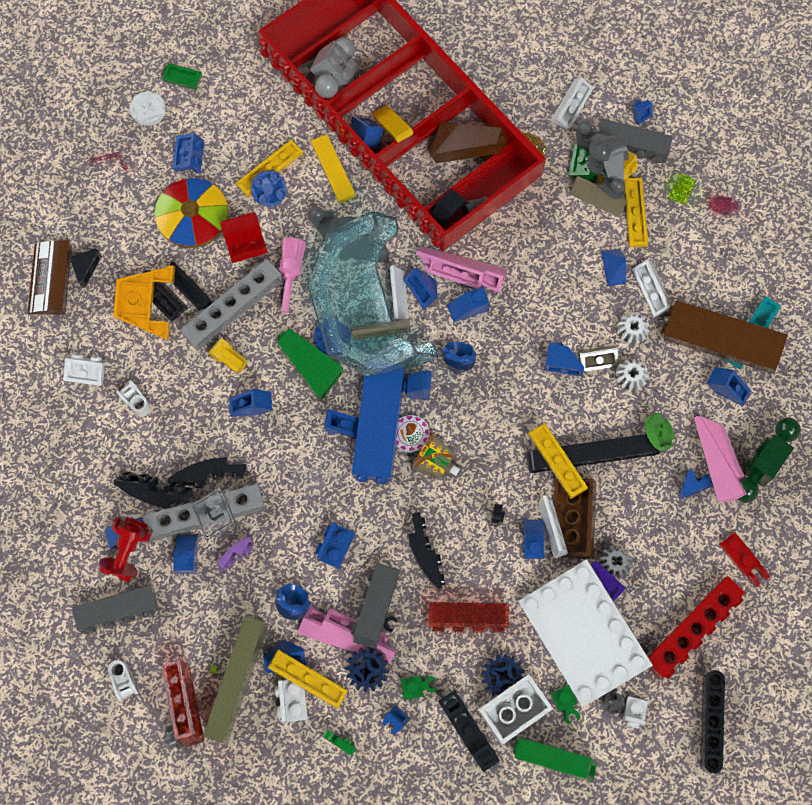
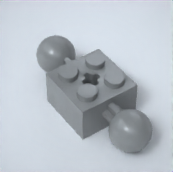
[310,37,358,98]

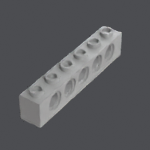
[180,259,283,351]
[143,483,266,542]

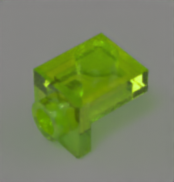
[669,173,696,205]

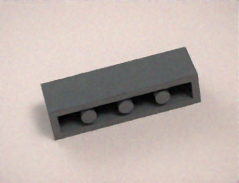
[598,119,673,163]
[351,563,400,649]
[72,585,159,635]

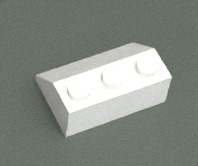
[478,674,553,746]

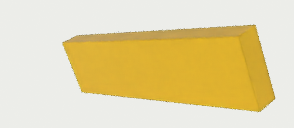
[371,104,413,143]
[311,134,356,204]
[236,139,303,197]
[624,177,649,248]
[528,423,588,499]
[267,649,348,709]

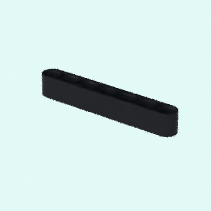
[526,434,661,473]

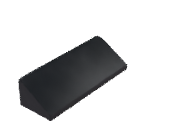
[170,261,211,311]
[144,270,189,322]

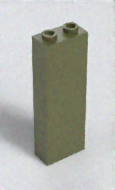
[202,614,268,744]

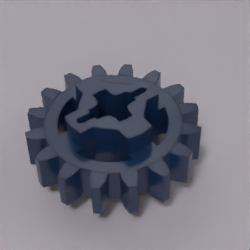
[345,647,390,692]
[481,654,525,696]

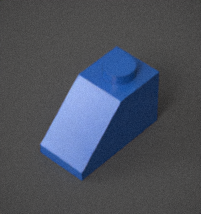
[352,116,384,150]
[447,287,490,322]
[544,342,584,377]
[707,367,751,406]
[403,370,432,400]
[229,388,272,417]
[173,535,198,574]

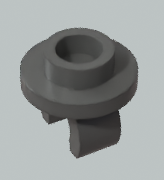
[603,693,624,714]

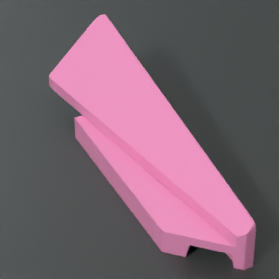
[416,246,508,293]
[694,416,746,502]
[298,606,396,663]

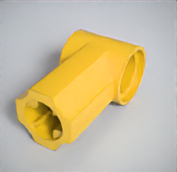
[208,338,248,374]

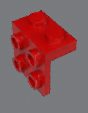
[220,212,268,263]

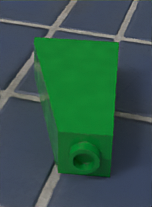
[277,328,344,402]
[513,738,598,783]

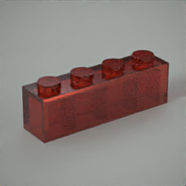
[428,602,509,634]
[161,658,205,748]

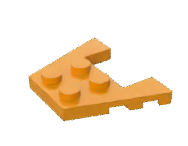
[113,266,175,339]

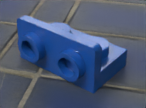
[172,133,205,173]
[315,521,356,570]

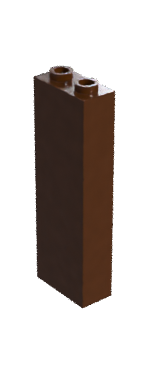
[661,300,788,374]

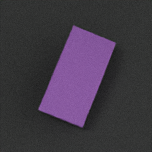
[216,537,253,571]

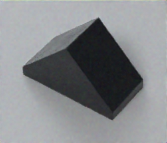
[430,189,466,229]
[70,249,102,288]

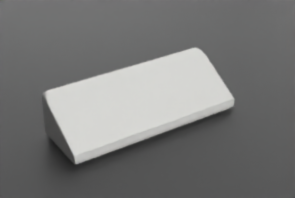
[551,77,593,130]
[632,260,672,318]
[390,265,409,320]
[539,495,568,558]

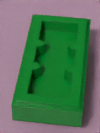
[162,63,202,90]

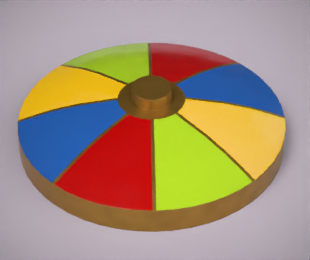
[155,178,229,248]

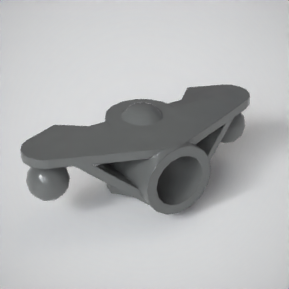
[576,120,629,199]
[310,207,389,263]

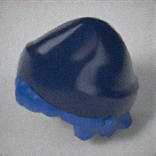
[442,342,476,375]
[275,583,311,620]

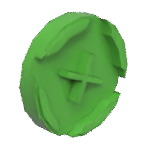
[645,413,674,451]

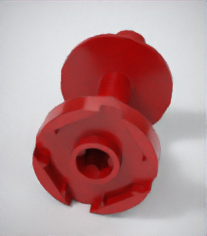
[99,517,153,582]

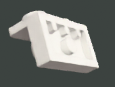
[63,353,108,386]
[275,680,308,723]

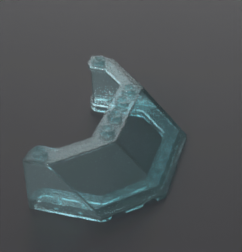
[307,211,439,377]

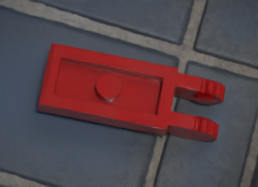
[719,532,770,587]

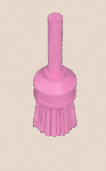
[278,237,306,313]

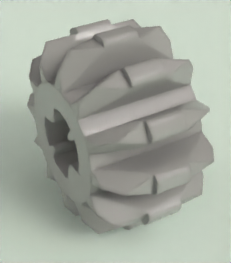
[599,546,633,579]

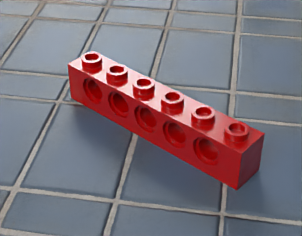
[648,576,745,680]

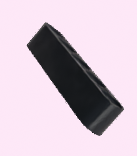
[700,670,725,774]

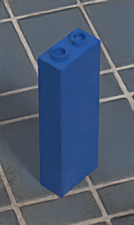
[352,363,406,484]

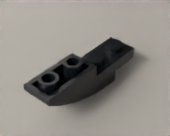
[168,457,249,488]
[113,472,194,508]
[408,512,445,592]

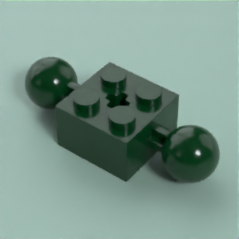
[737,417,801,503]

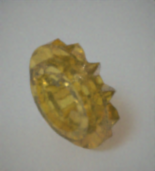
[523,132,547,155]

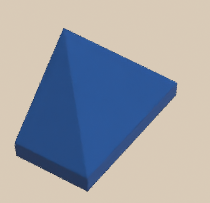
[601,249,626,286]
[403,268,438,309]
[263,640,307,673]

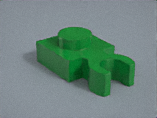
[401,676,437,700]
[550,685,581,724]
[322,729,356,756]

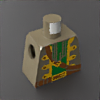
[412,434,461,481]

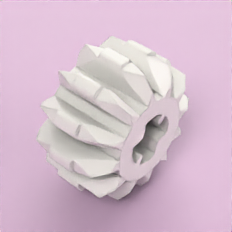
[617,312,649,344]
[615,359,649,392]

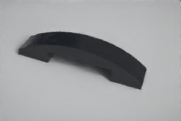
[438,690,500,772]

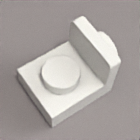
[622,696,648,729]

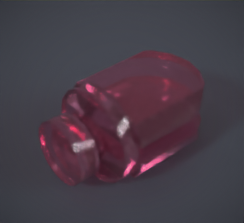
[710,196,739,215]

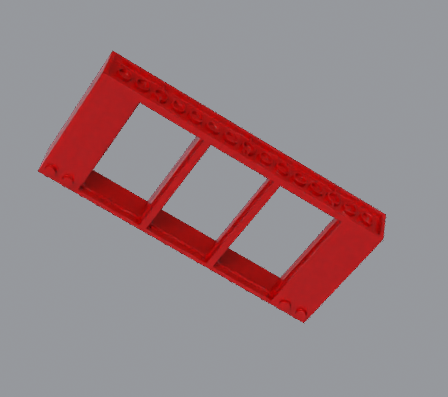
[258,0,546,251]

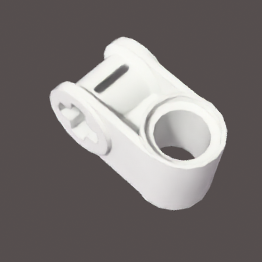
[116,380,151,417]
[108,660,139,702]

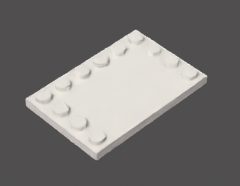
[518,559,653,707]

